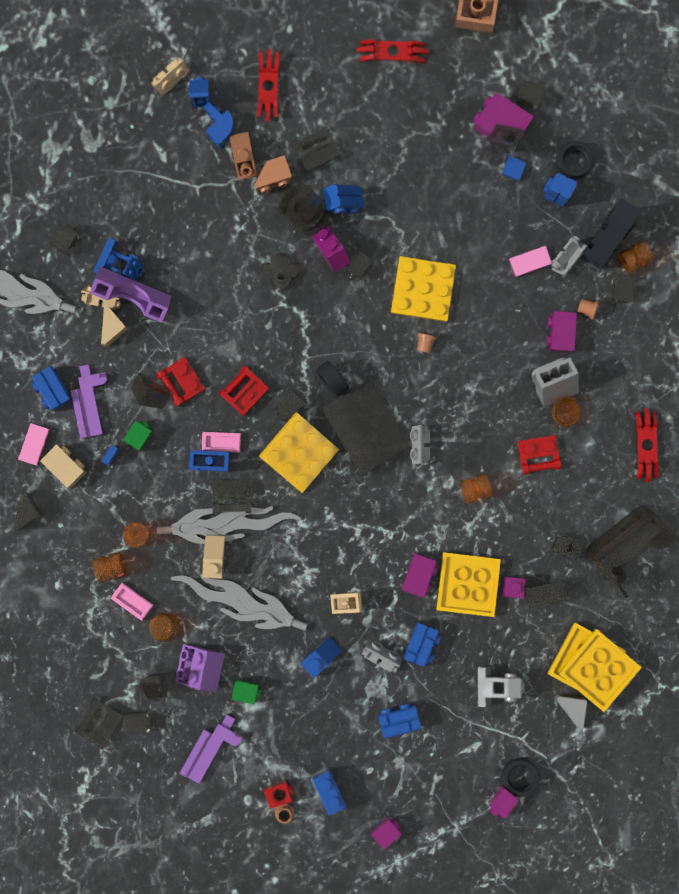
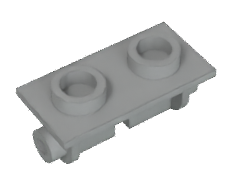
[551,236,588,276]
[410,425,430,465]
[361,639,403,672]

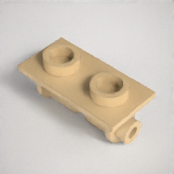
[151,58,190,96]
[81,285,121,310]

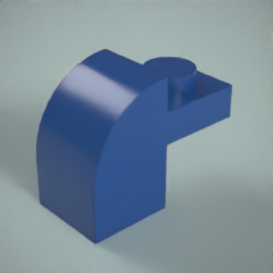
[204,102,234,149]

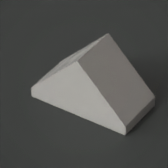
[554,695,587,730]

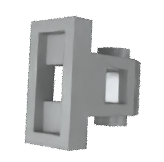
[478,666,525,707]

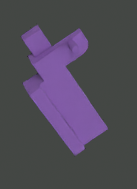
[71,364,107,439]
[180,714,243,784]

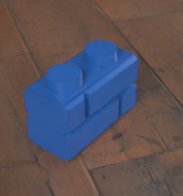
[543,173,577,207]
[322,184,365,215]
[31,366,73,412]
[189,450,230,472]
[403,622,441,667]
[378,703,421,739]
[312,768,347,815]

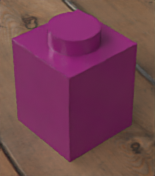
[502,577,525,598]
[488,785,519,819]
[371,816,402,850]

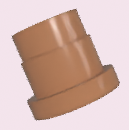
[578,299,599,320]
[417,333,437,353]
[275,803,295,823]

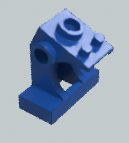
[93,238,145,281]

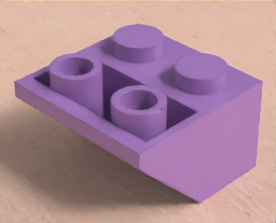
[175,644,225,692]

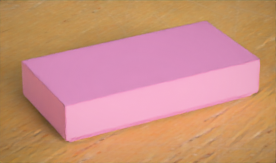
[509,246,552,277]
[18,423,50,466]
[202,432,241,453]
[111,583,153,621]

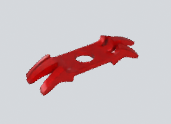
[356,39,430,64]
[257,49,279,122]
[635,408,659,482]

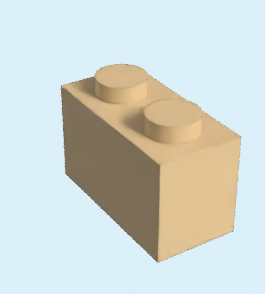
[40,445,87,489]

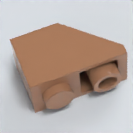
[230,132,257,180]
[255,155,292,194]

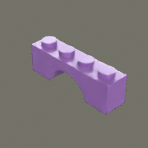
[90,267,172,323]

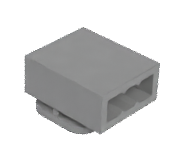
[532,358,579,408]

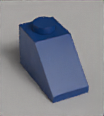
[189,77,211,108]
[301,636,342,679]

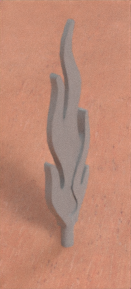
[0,270,77,315]
[157,506,301,544]
[171,574,308,631]

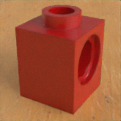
[264,780,295,809]

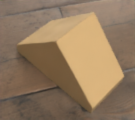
[101,306,128,347]
[330,592,362,614]

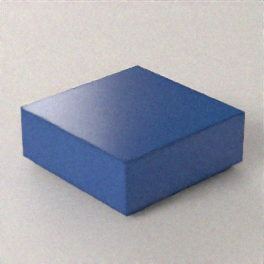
[501,156,526,181]
[102,445,120,466]

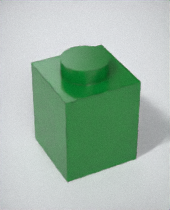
[123,421,154,452]
[231,679,262,705]

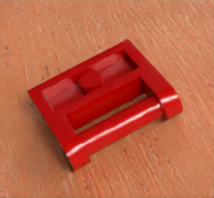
[156,357,205,407]
[219,365,269,417]
[517,435,561,475]

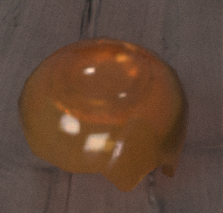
[551,396,581,427]
[149,612,181,642]

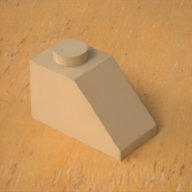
[202,535,225,579]

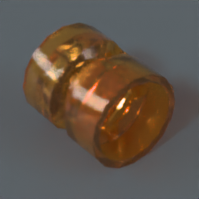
[618,240,654,274]
[459,473,493,504]
[123,522,151,547]
[92,552,126,582]

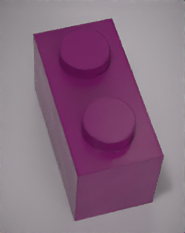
[312,226,351,273]
[546,311,577,353]
[401,553,438,598]

